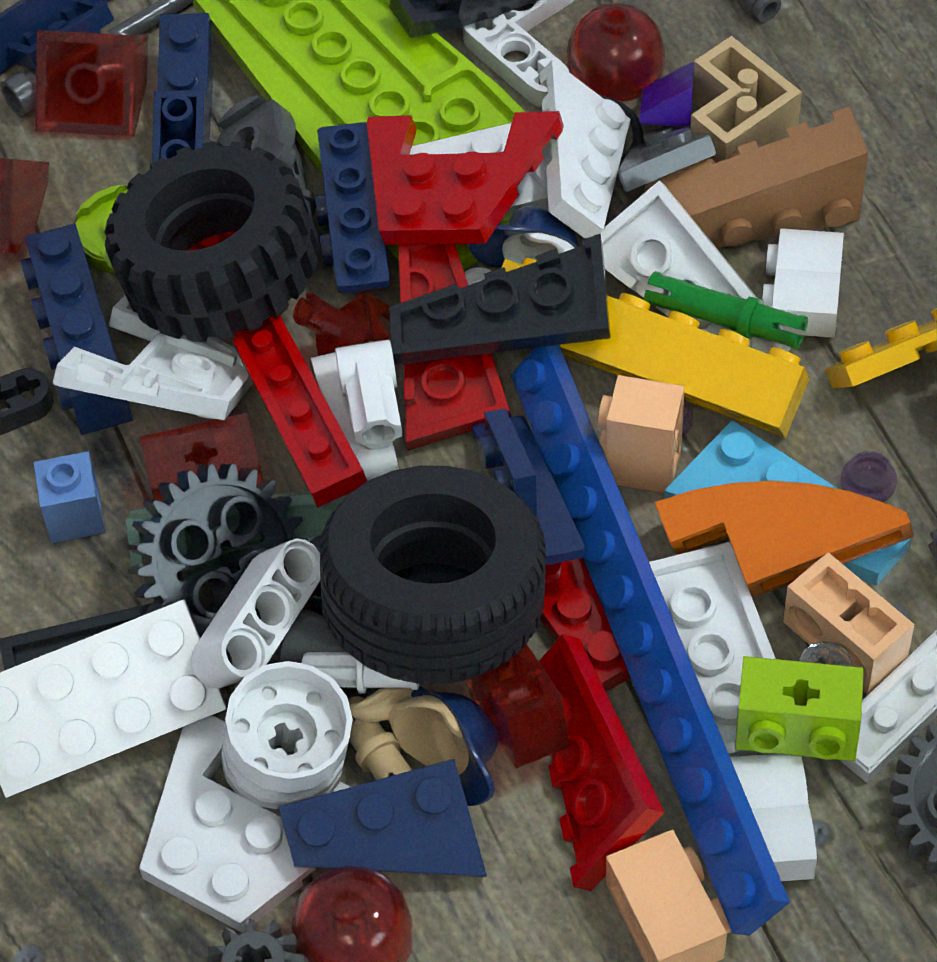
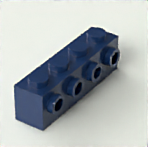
[20,223,133,435]

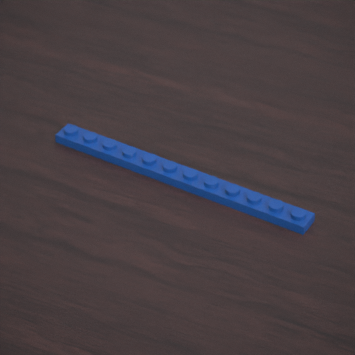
[510,345,790,936]

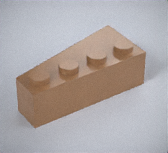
[645,106,868,248]

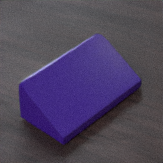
[639,63,694,126]

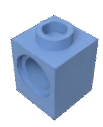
[34,451,106,544]

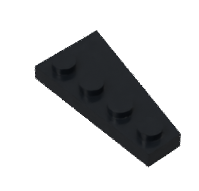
[389,234,611,365]

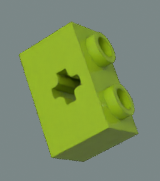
[735,656,864,762]

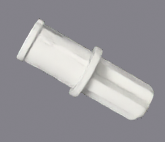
[301,652,419,694]

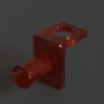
[293,292,391,356]

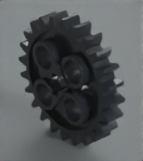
[127,464,309,638]

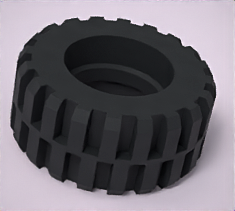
[104,141,319,342]

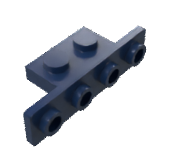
[0,0,114,73]
[315,122,390,293]
[472,408,585,565]

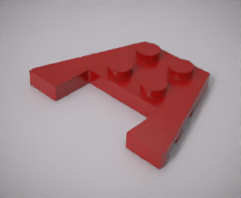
[367,111,564,245]

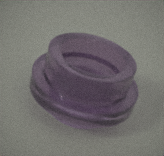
[840,451,897,502]

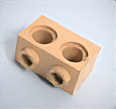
[783,552,915,695]

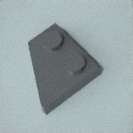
[618,125,716,192]

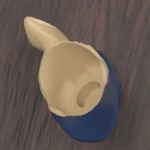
[349,684,498,806]

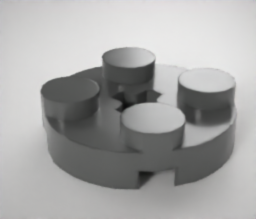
[208,96,297,168]

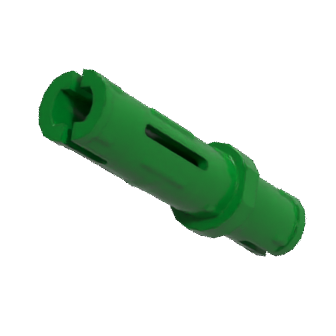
[644,271,808,350]

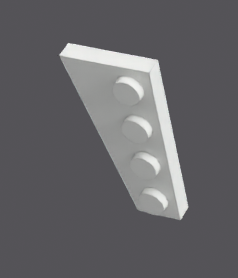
[540,60,631,239]

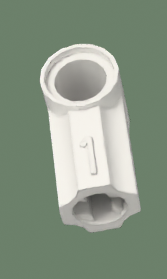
[335,340,402,449]

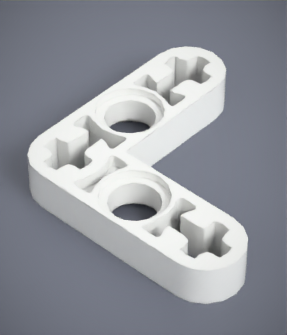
[462,0,575,108]

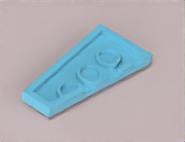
[664,420,912,586]

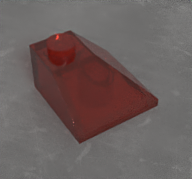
[35,30,148,136]

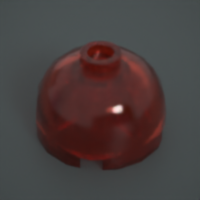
[566,3,665,102]
[291,866,413,962]

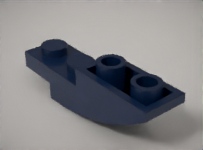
[152,13,213,163]

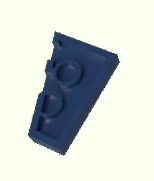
[278,759,487,877]

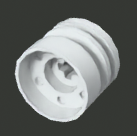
[221,661,353,815]

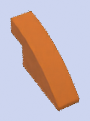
[655,481,914,598]

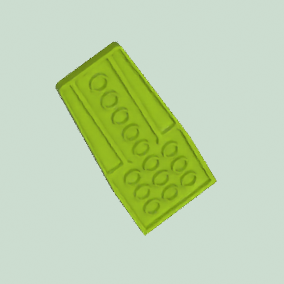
[193,0,525,270]

